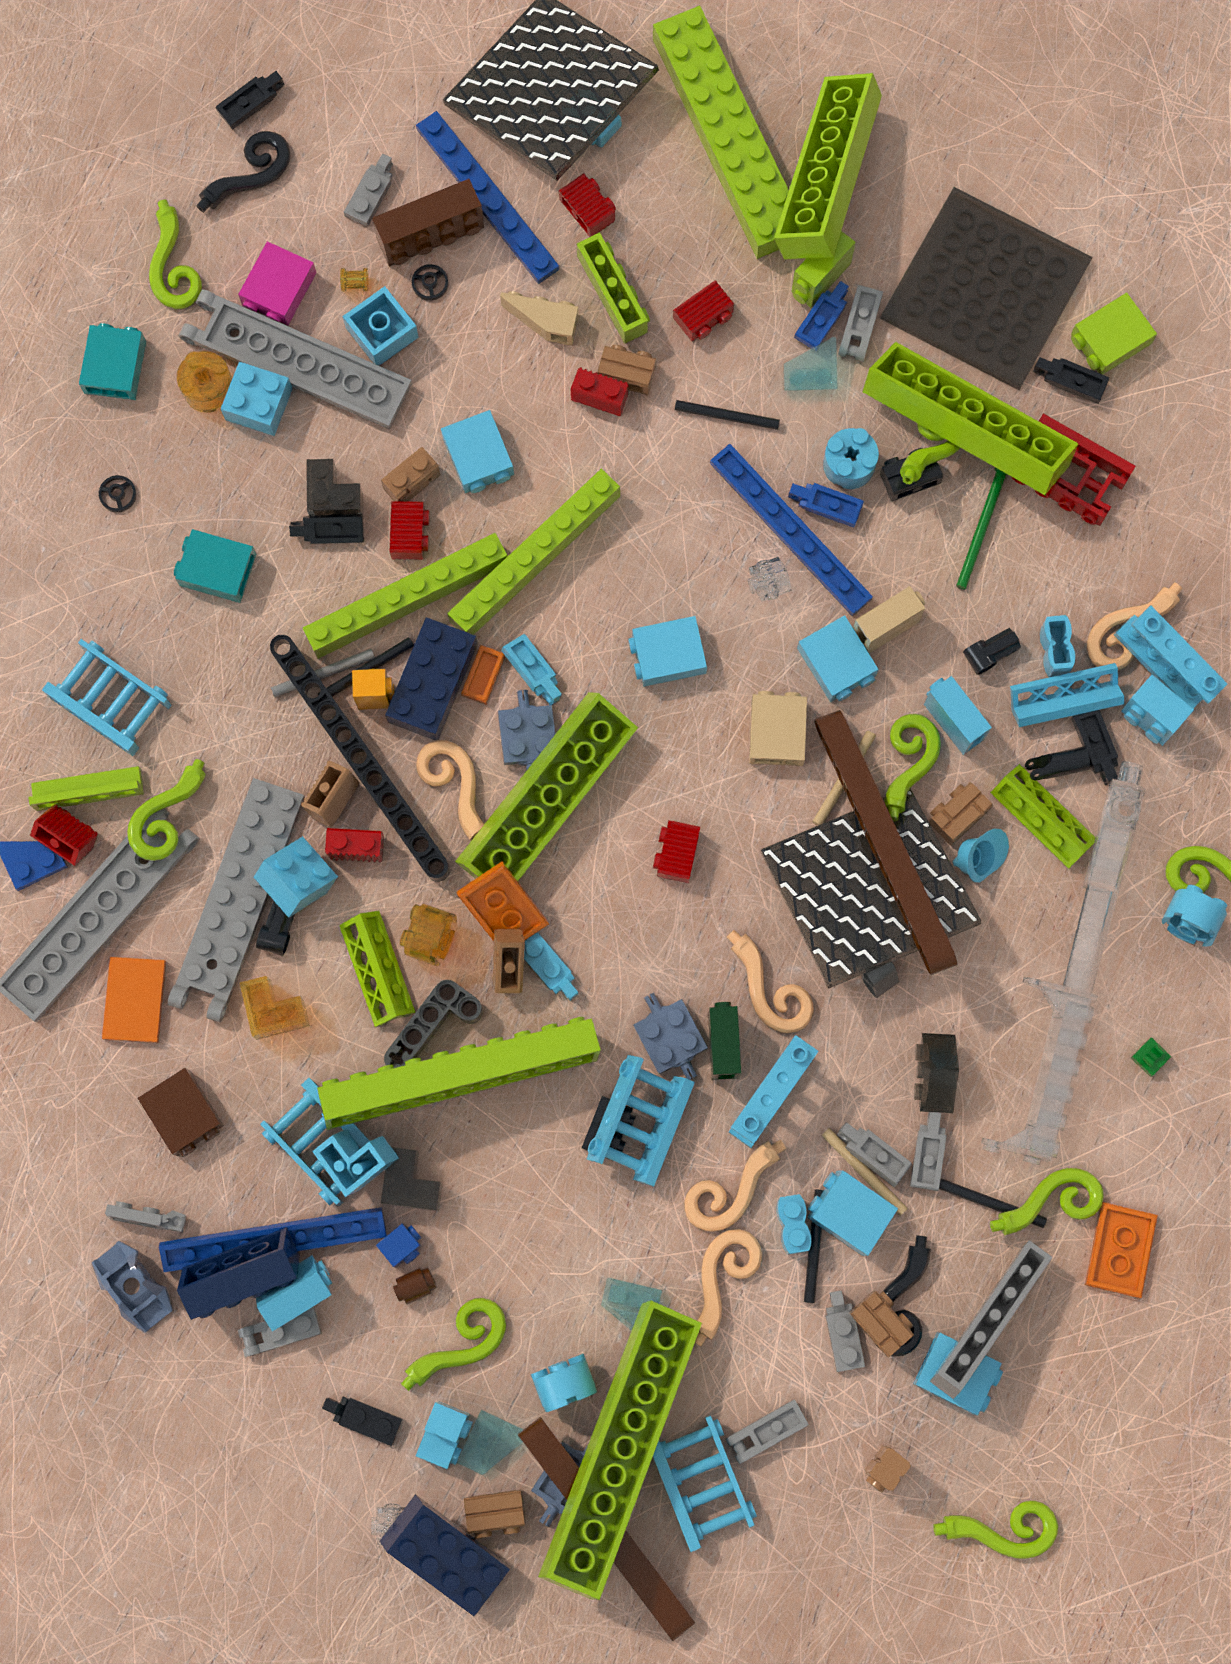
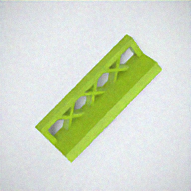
[990,764,1098,869]
[28,766,144,811]
[339,911,416,1027]

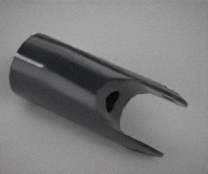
[1025,746,1090,781]

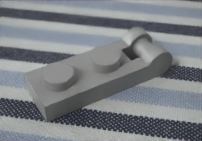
[838,285,883,362]
[237,1306,322,1357]
[725,1399,809,1464]

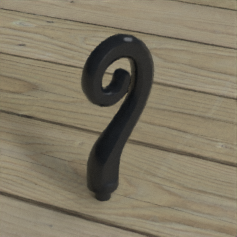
[196,131,290,213]
[875,1235,931,1357]

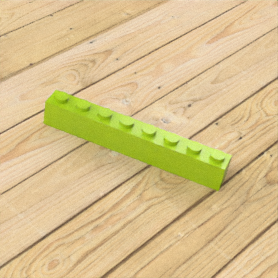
[447,468,620,635]
[303,533,508,659]

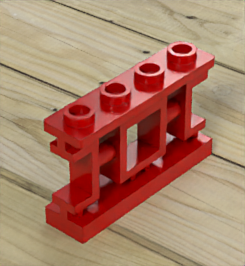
[1012,413,1136,526]

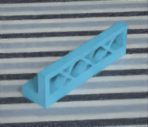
[1010,663,1124,727]

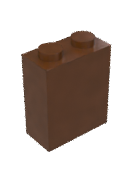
[137,1068,224,1157]

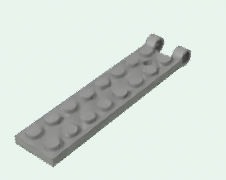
[178,290,412,429]
[168,778,305,1023]
[0,808,200,1023]

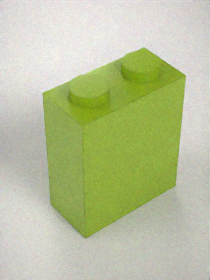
[791,231,856,308]
[1071,292,1157,375]

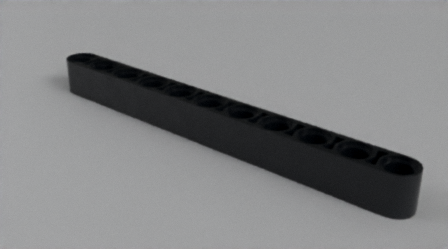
[270,635,450,882]

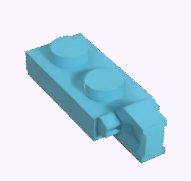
[501,634,562,705]
[524,932,578,1001]

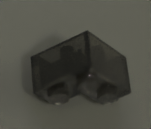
[307,459,364,519]
[914,1033,959,1113]
[381,1147,443,1212]

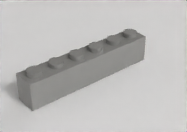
[930,1240,1052,1399]

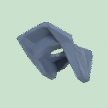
[92,1241,173,1333]

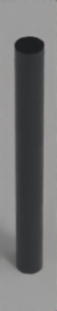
[675,400,780,430]
[317,637,414,697]
[939,1178,1047,1228]
[804,1189,824,1303]

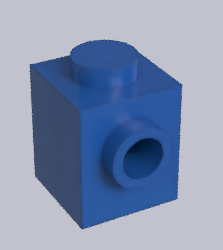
[376,1223,422,1268]

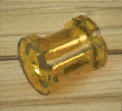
[340,268,369,292]

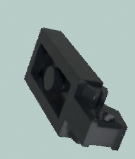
[215,71,285,130]
[1033,357,1109,404]
[289,514,364,544]
[1072,710,1118,786]
[322,1396,403,1446]

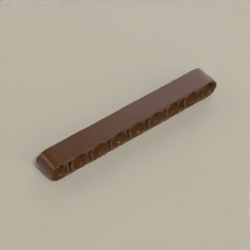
[518,1417,695,1641]

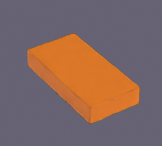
[461,645,506,705]

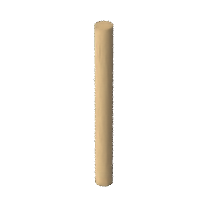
[812,731,876,827]
[821,1128,908,1216]

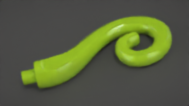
[149,199,202,309]
[900,424,960,484]
[884,714,941,821]
[127,759,206,861]
[1165,846,1231,893]
[990,1168,1104,1235]
[401,1298,506,1391]
[933,1500,1058,1559]

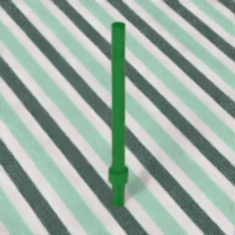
[956,467,1008,590]

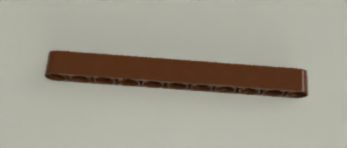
[814,710,958,975]

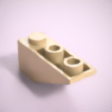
[500,291,579,346]

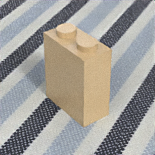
[853,586,925,654]
[749,691,807,766]

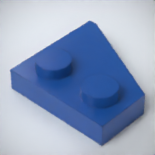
[0,841,68,891]

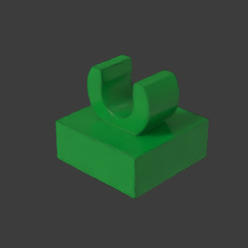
[1131,1037,1171,1077]

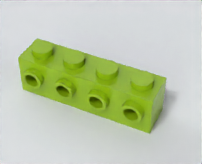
[576,232,650,344]

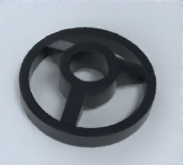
[412,264,448,301]
[99,475,137,512]

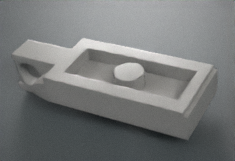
[344,154,393,227]
[910,1111,947,1191]
[837,1123,912,1187]
[105,1201,187,1233]
[825,1290,865,1372]

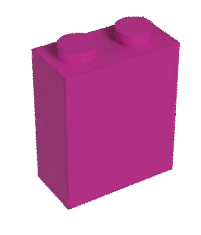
[238,241,317,326]

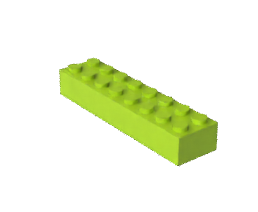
[774,73,882,259]
[862,342,1078,495]
[455,692,638,881]

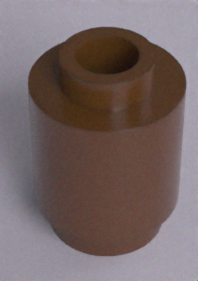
[393,1267,437,1304]

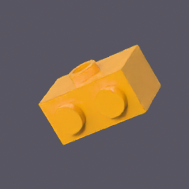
[352,669,395,710]

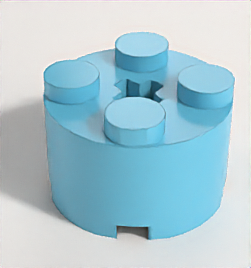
[823,428,879,489]
[1162,885,1228,947]
[530,1353,597,1412]

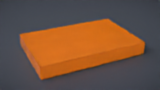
[457,861,549,941]
[102,957,166,1043]
[1085,1202,1158,1298]

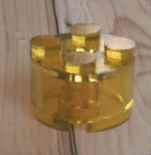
[177,351,232,413]
[400,904,457,966]

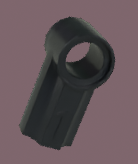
[963,627,1021,675]
[256,901,295,956]

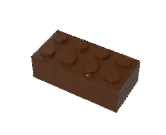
[372,179,484,266]

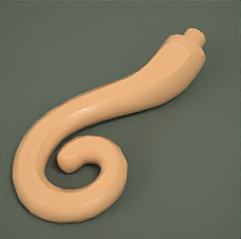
[1087,583,1182,670]
[416,740,484,841]
[727,930,814,1033]
[684,1139,786,1232]
[695,1229,762,1347]

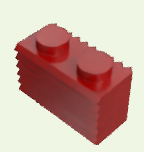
[559,173,616,237]
[673,280,734,341]
[570,367,628,416]
[389,501,430,560]
[30,804,98,866]
[653,820,701,883]
[325,828,384,863]

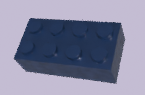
[385,617,478,741]
[177,1227,300,1320]
[379,1494,510,1616]

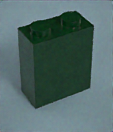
[708,1002,741,1080]

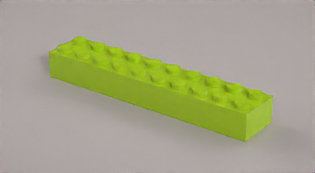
[653,5,789,259]
[317,1017,601,1130]
[538,1300,702,1600]

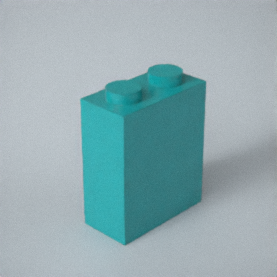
[79,323,146,400]
[174,529,257,603]

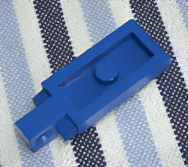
[794,281,849,351]
[788,483,864,528]

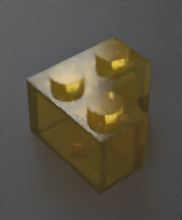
[240,976,310,1040]

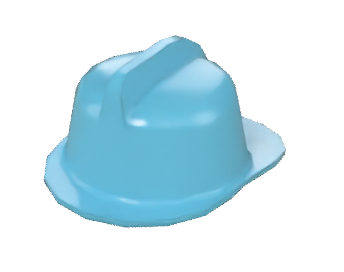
[952,828,1009,883]

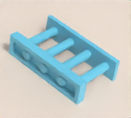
[1113,605,1227,709]
[42,639,172,756]
[728,1035,819,1148]
[586,1055,695,1187]
[260,1078,370,1206]
[653,1415,757,1552]

